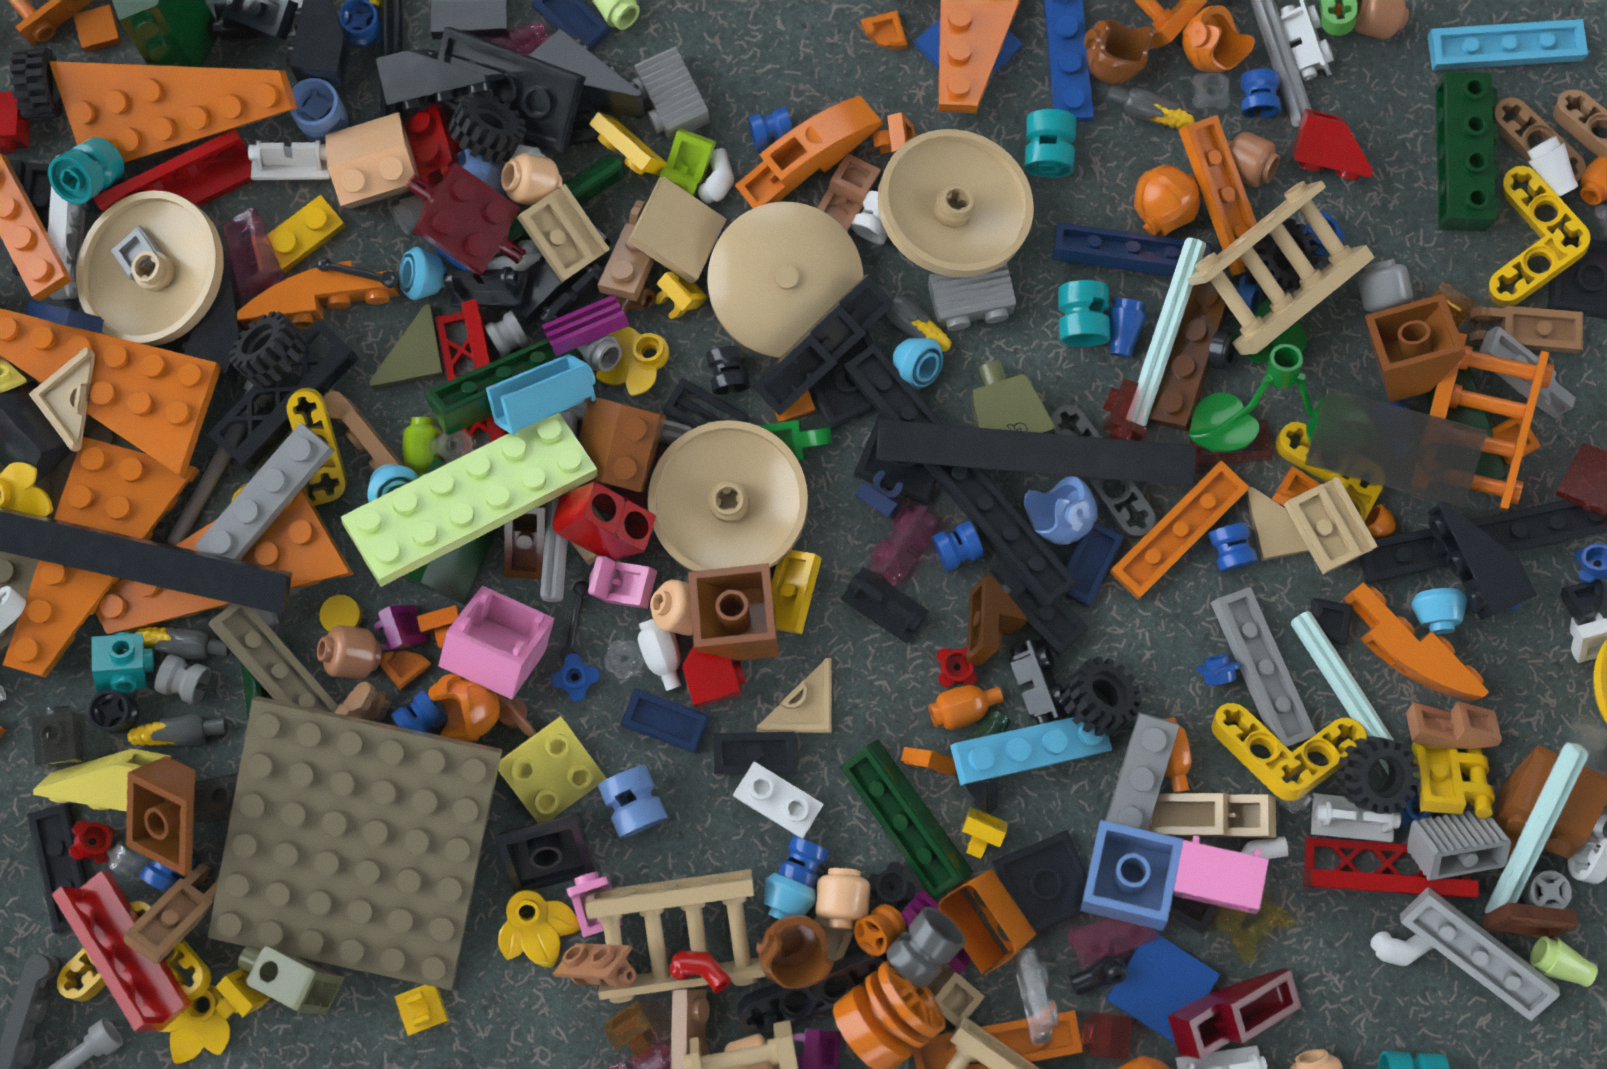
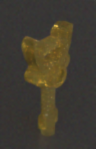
[1182,836,1295,963]

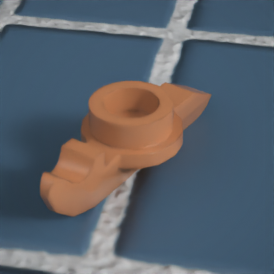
[496,693,536,738]

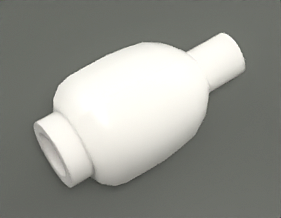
[637,619,681,691]

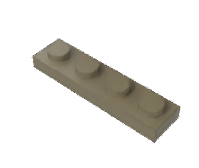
[208,603,338,713]

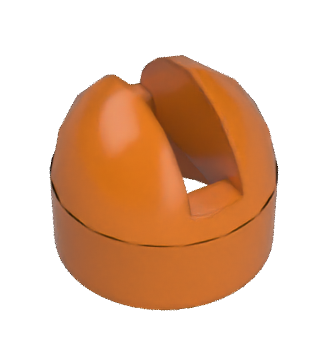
[1364,504,1396,539]

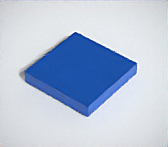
[1105,929,1220,1045]

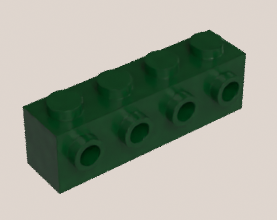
[1435,71,1501,232]

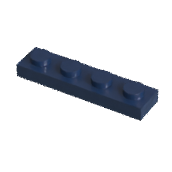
[1052,222,1211,277]

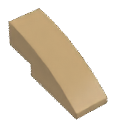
[1147,793,1276,838]

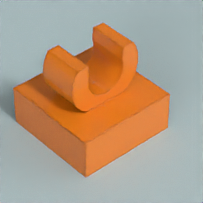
[873,112,915,154]
[416,605,462,649]

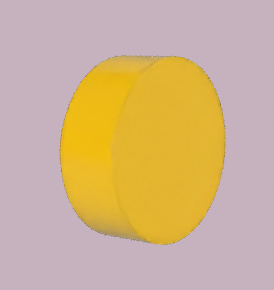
[319,595,362,631]

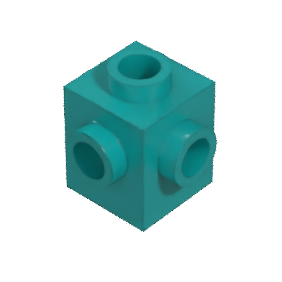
[92,632,154,693]

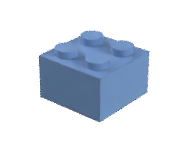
[1080,820,1184,931]

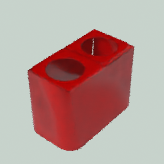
[552,481,656,560]

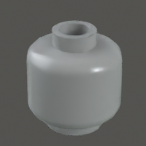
[1357,258,1414,312]

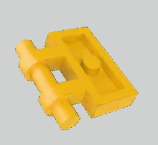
[1411,742,1495,818]

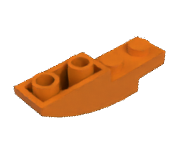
[735,95,884,208]
[237,260,400,330]
[1343,582,1489,702]

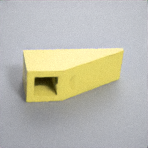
[33,748,171,812]

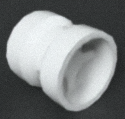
[850,191,888,245]

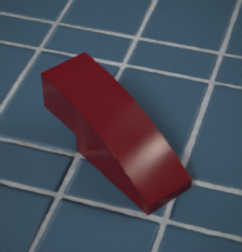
[1167,968,1301,1060]

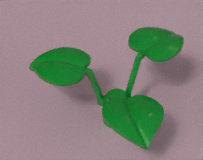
[1189,298,1379,456]

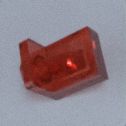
[1103,378,1147,441]
[1081,1012,1132,1059]

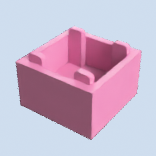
[438,585,555,699]
[1174,835,1269,914]

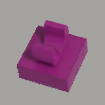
[374,604,428,650]
[793,1029,841,1069]

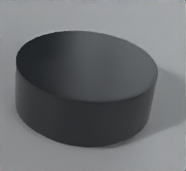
[1209,330,1238,370]

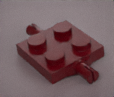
[405,163,526,275]

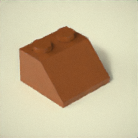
[1365,293,1466,402]
[578,397,666,492]
[688,563,779,661]
[1493,745,1607,859]
[126,756,196,876]

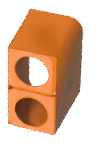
[939,868,1037,976]

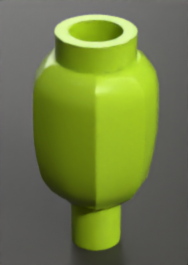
[402,417,442,478]

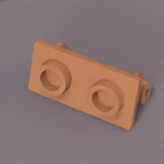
[553,943,636,988]

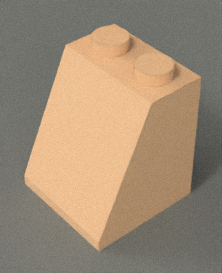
[325,112,420,209]

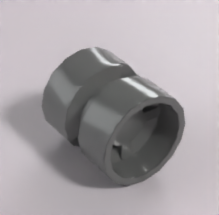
[886,907,966,988]

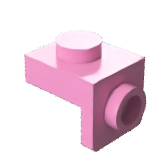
[588,555,657,609]
[567,871,624,938]

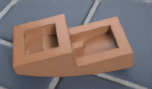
[817,154,881,234]
[1406,701,1502,749]

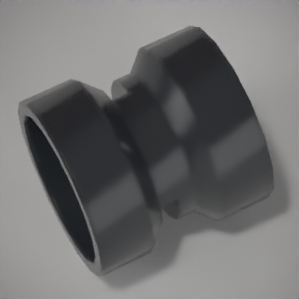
[706,345,751,395]
[87,690,140,734]

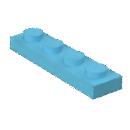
[1427,19,1588,71]
[950,717,1112,786]

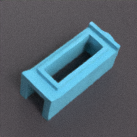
[486,354,596,435]

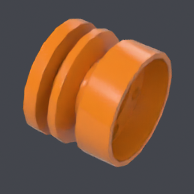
[833,960,945,1069]

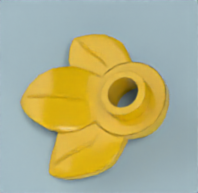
[596,327,669,397]
[0,462,53,517]
[498,890,580,968]
[159,984,230,1064]

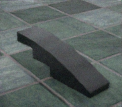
[752,273,895,416]

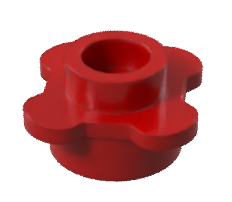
[936,646,978,688]
[69,820,114,864]

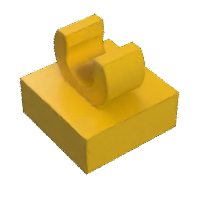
[655,271,708,319]
[962,807,1008,859]
[215,968,271,1020]
[394,985,449,1036]

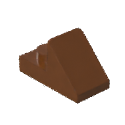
[504,504,548,579]
[967,574,1027,666]

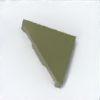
[370,304,444,389]

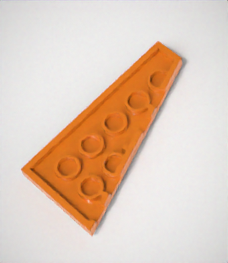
[938,0,1021,113]
[49,61,298,164]
[0,308,222,479]
[2,437,200,678]
[95,487,354,635]

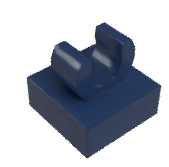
[855,470,904,519]

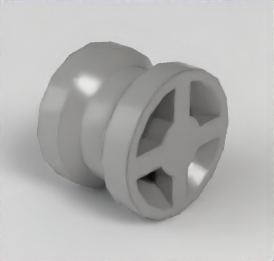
[484,311,530,358]
[1521,871,1572,909]

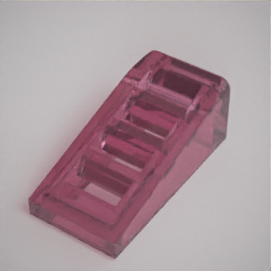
[223,208,284,298]

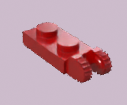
[405,103,460,187]

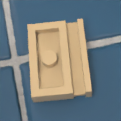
[517,184,610,282]
[1284,476,1378,575]

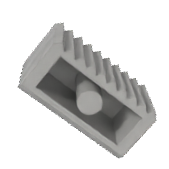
[632,46,710,142]
[928,263,1016,331]
[1407,810,1511,881]

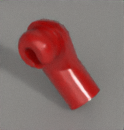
[669,950,731,993]

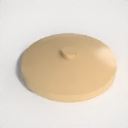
[878,129,1034,278]
[76,191,224,346]
[707,202,864,359]
[648,420,808,571]

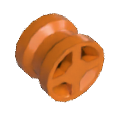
[854,904,906,956]

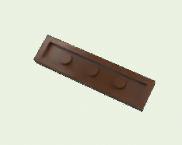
[1148,281,1234,431]

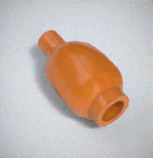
[1580,156,1607,205]
[928,685,1003,730]
[1164,718,1192,793]

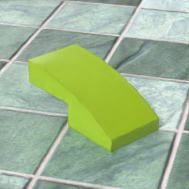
[658,128,716,198]

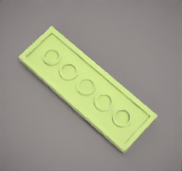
[341,413,598,587]

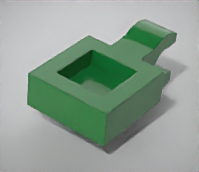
[759,419,833,460]

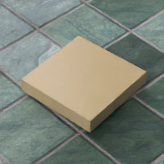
[627,176,727,284]

